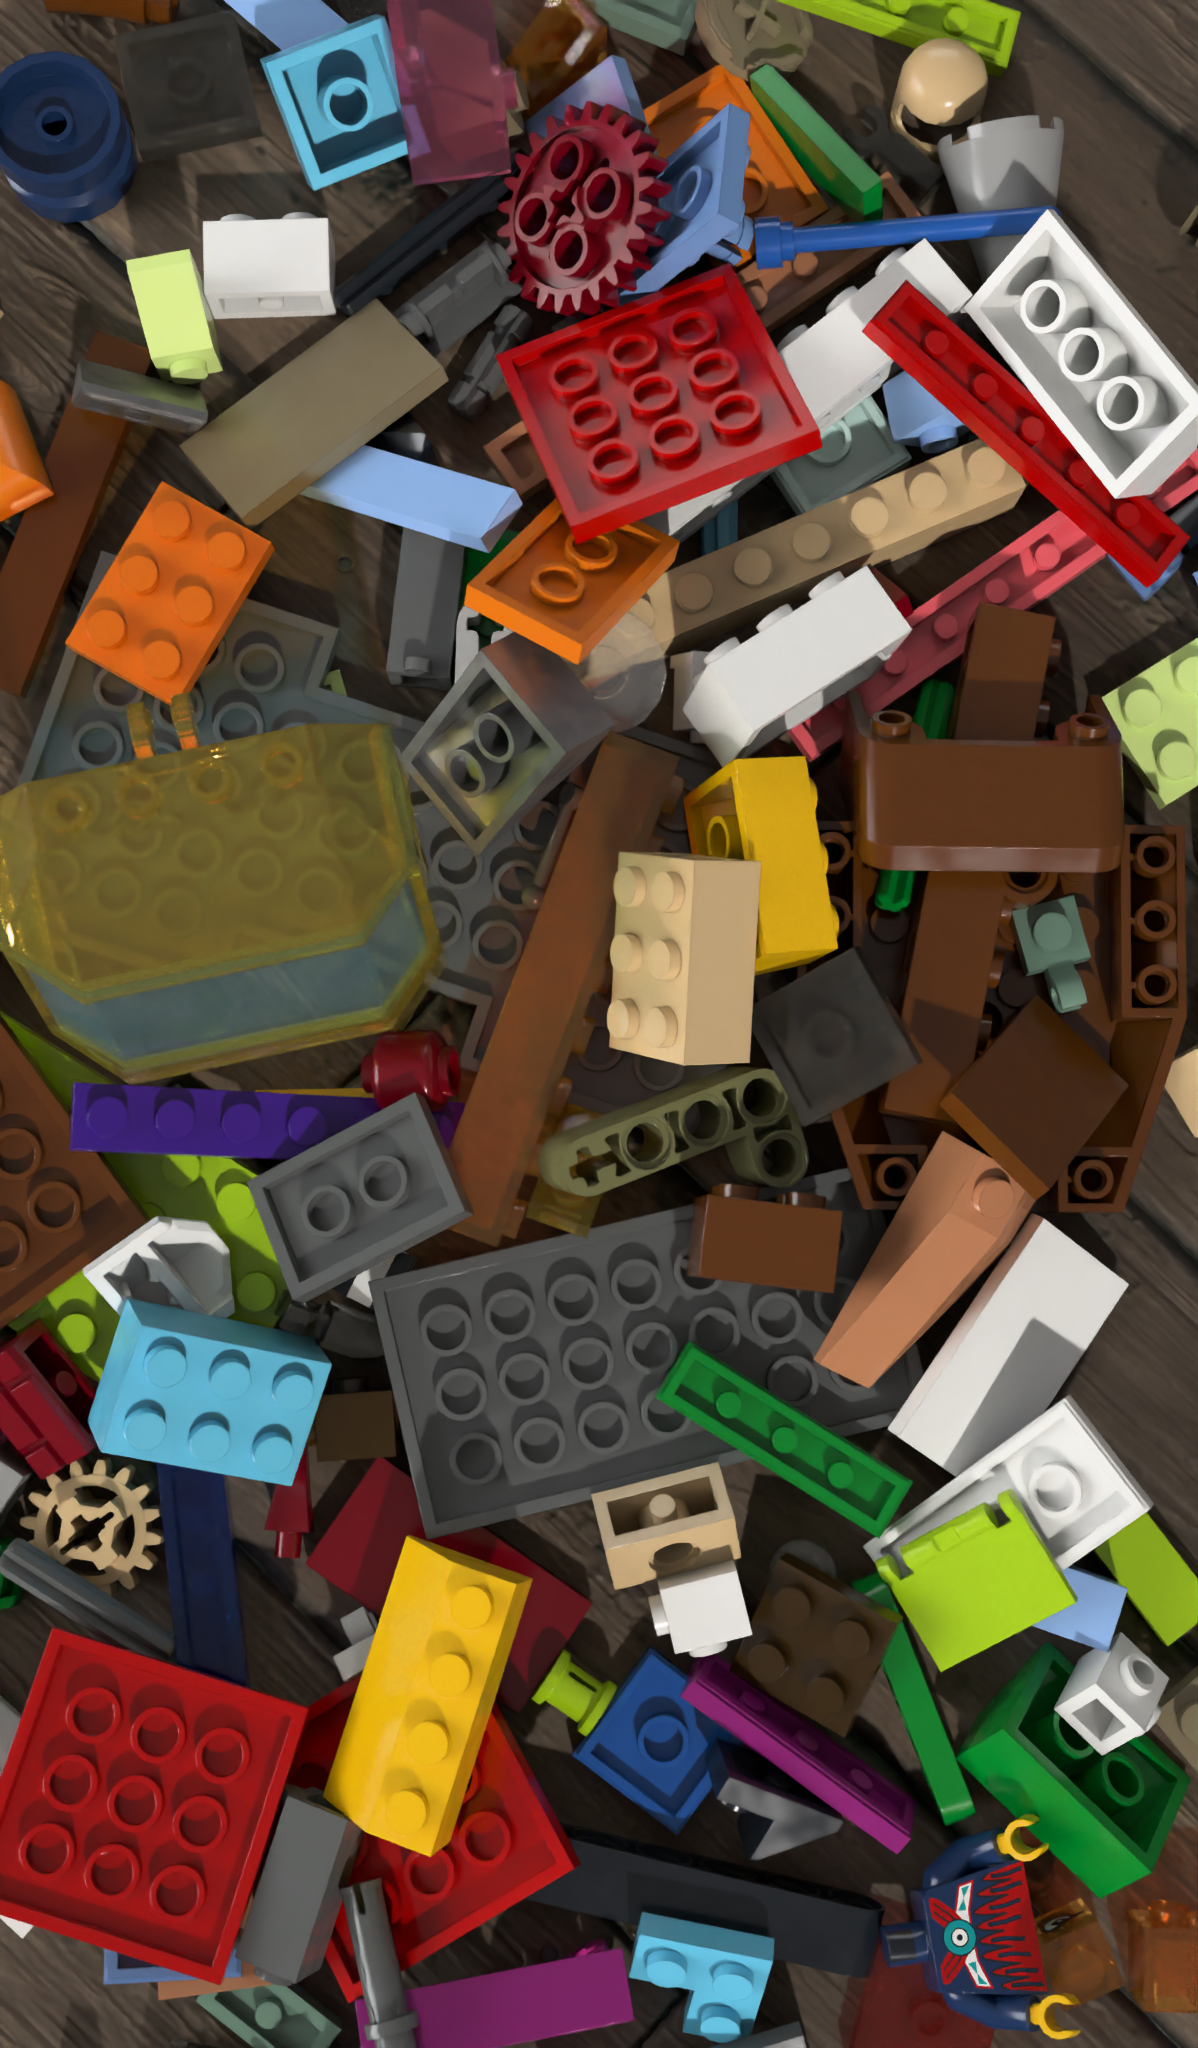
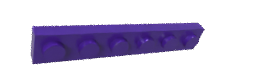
[69,1082,465,1168]

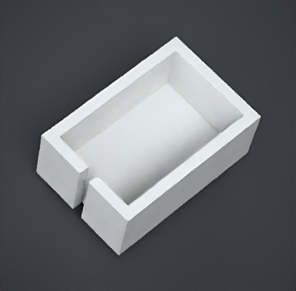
[682,565,912,767]

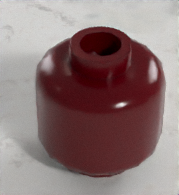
[361,1030,461,1114]

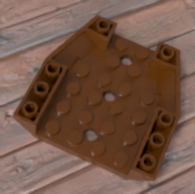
[797,821,1187,1213]

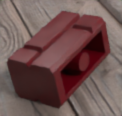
[0,1318,97,1480]

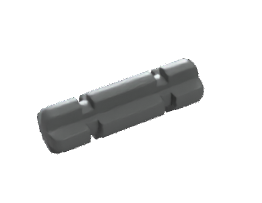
[448,304,533,421]

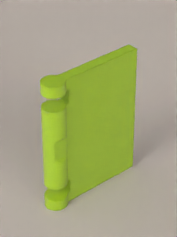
[876,1488,1078,1672]

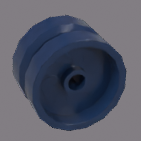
[0,51,138,223]

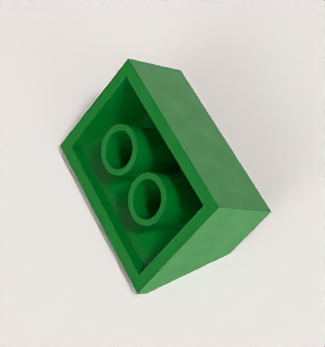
[955,1642,1191,1899]

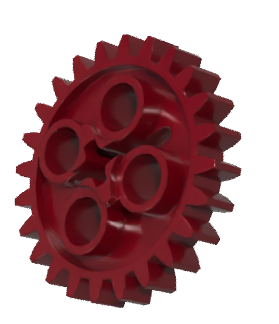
[497,101,672,319]

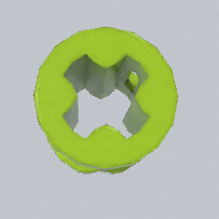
[531,1649,617,1736]

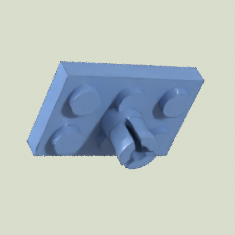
[617,103,755,307]

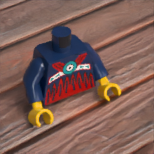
[880,1814,1081,2040]

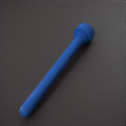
[755,205,1062,270]

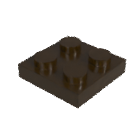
[729,1552,903,1738]

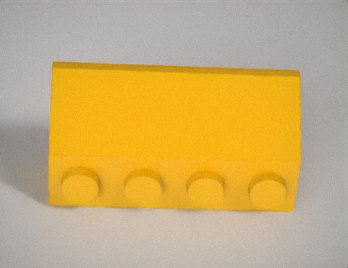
[323,1535,533,1857]

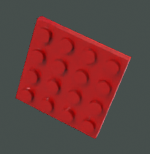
[496,263,822,545]
[0,1627,311,1985]
[269,1674,581,2004]

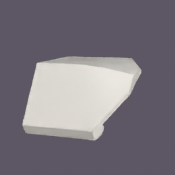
[83,1216,235,1318]

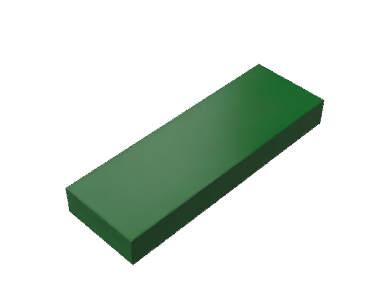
[750,64,883,222]

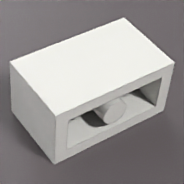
[203,212,337,319]

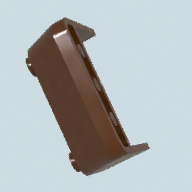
[838,691,1125,873]

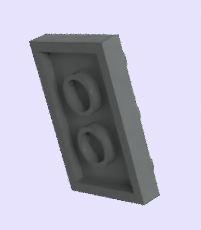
[247,1092,474,1303]

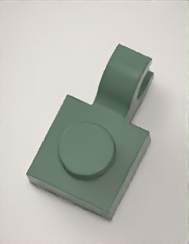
[1009,895,1091,1015]

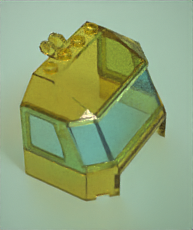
[0,692,449,1086]

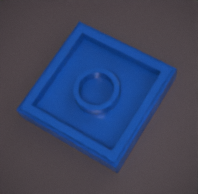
[572,1644,743,1835]

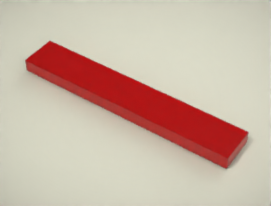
[861,280,1191,588]

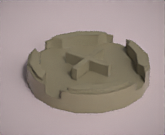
[694,0,814,82]

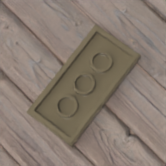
[179,298,449,530]

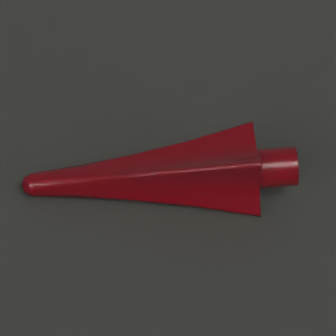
[264,1444,315,1558]

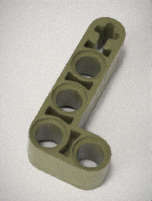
[538,1065,809,1197]

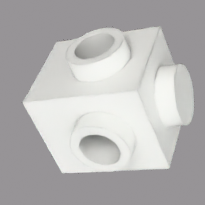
[648,1560,753,1657]
[1054,1632,1169,1756]

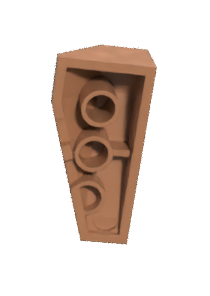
[813,1131,1039,1388]

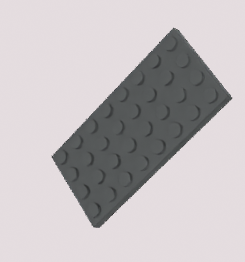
[368,1167,924,1540]

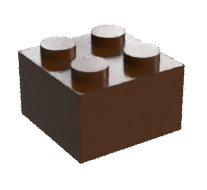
[685,1184,843,1293]

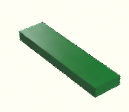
[654,1341,913,1539]

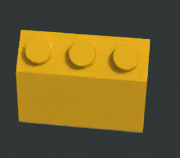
[683,756,839,975]

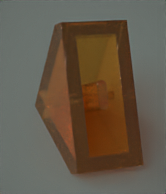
[504,0,607,119]

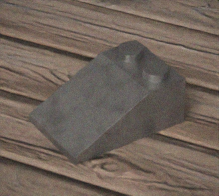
[398,632,615,857]

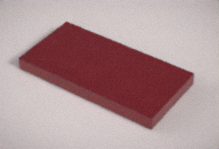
[305,1457,593,1714]

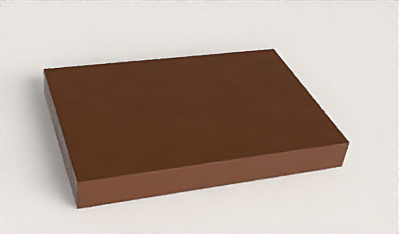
[939,994,1129,1200]

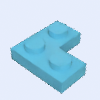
[629,1912,774,2043]

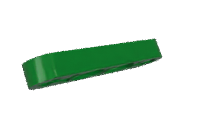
[850,1572,976,1826]

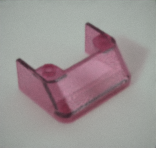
[386,0,518,186]

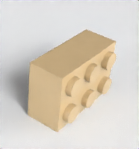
[607,852,761,1066]

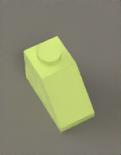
[126,249,223,384]

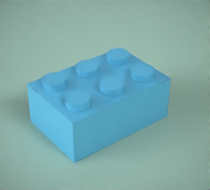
[87,1298,332,1486]

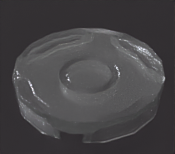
[559,611,666,736]

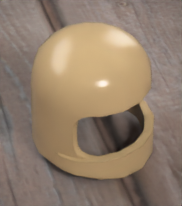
[889,38,989,164]

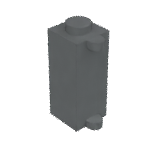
[386,527,468,692]
[234,1783,365,1986]

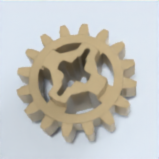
[20,1456,167,1598]

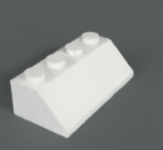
[963,209,1198,499]

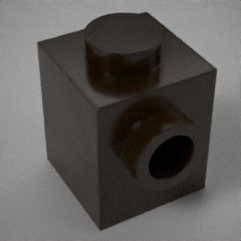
[306,1376,401,1462]

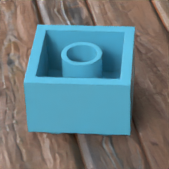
[260,14,430,191]

